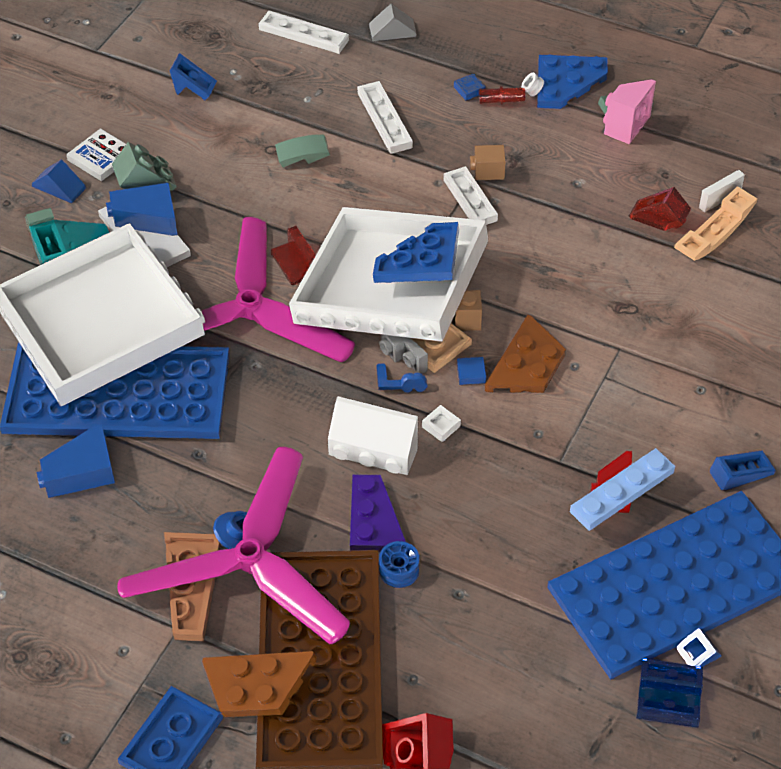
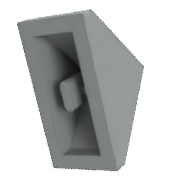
[369,4,416,41]

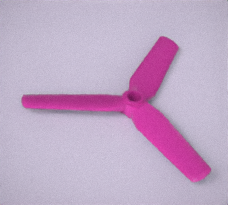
[201,217,355,362]
[117,447,350,644]

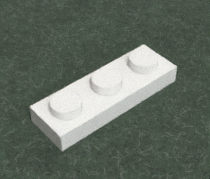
[444,166,498,225]

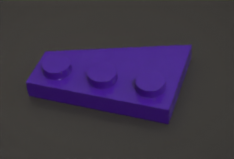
[350,475,406,552]

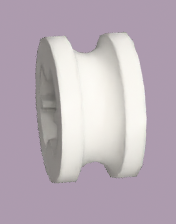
[521,72,544,97]

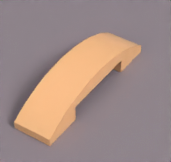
[675,186,757,261]

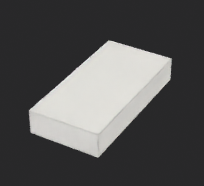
[699,170,745,213]

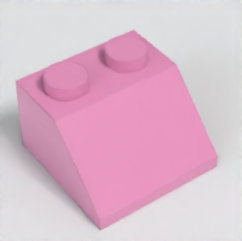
[603,79,656,144]

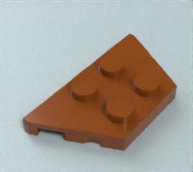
[485,315,566,393]
[202,651,317,717]

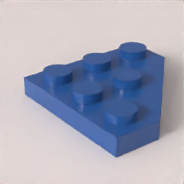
[537,55,608,109]
[373,222,459,283]

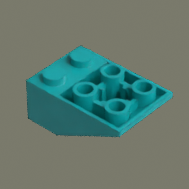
[29,220,110,265]

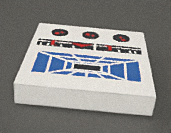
[66,129,126,181]

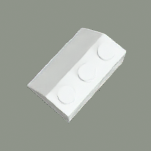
[328,396,418,475]

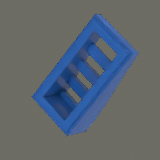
[710,450,776,490]

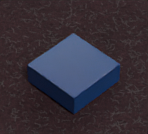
[457,357,486,385]

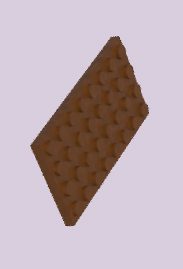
[256,550,383,769]

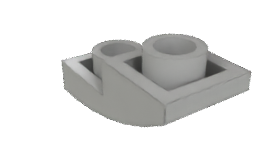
[379,334,428,373]

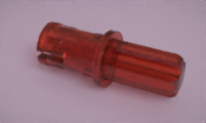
[479,86,526,105]

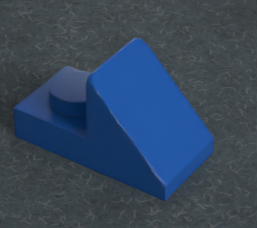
[169,53,217,100]

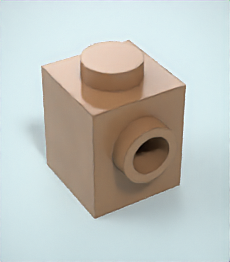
[470,145,505,180]
[454,290,482,331]

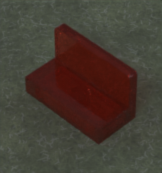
[271,226,316,285]

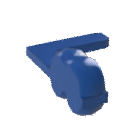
[376,363,427,393]

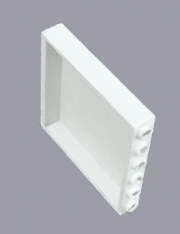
[289,207,488,342]
[0,223,205,406]

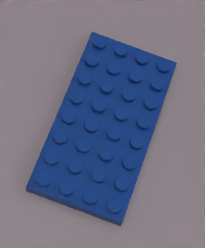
[0,343,230,439]
[547,491,781,680]

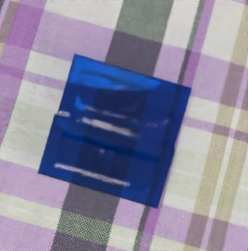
[636,658,703,728]

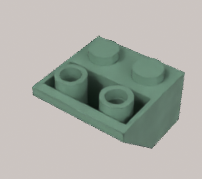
[112,142,177,191]

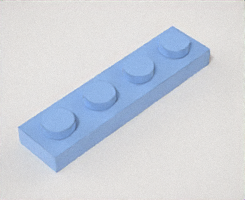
[570,448,675,531]

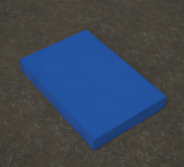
[118,686,223,769]

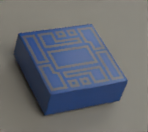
[454,74,486,101]

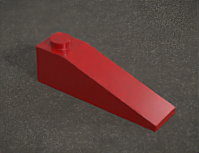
[382,713,454,769]

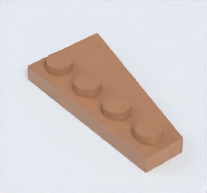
[164,532,222,641]

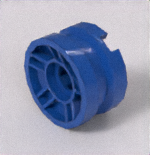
[379,541,419,588]

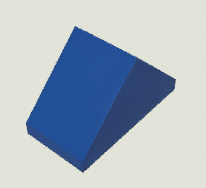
[32,159,86,204]

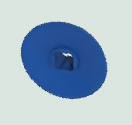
[213,511,247,549]

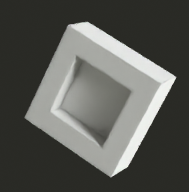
[422,405,461,442]

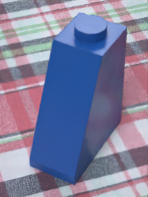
[106,183,178,236]
[37,424,115,498]

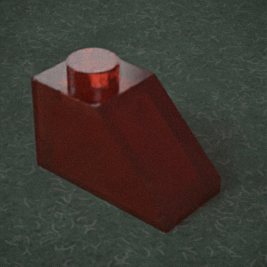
[628,187,691,231]

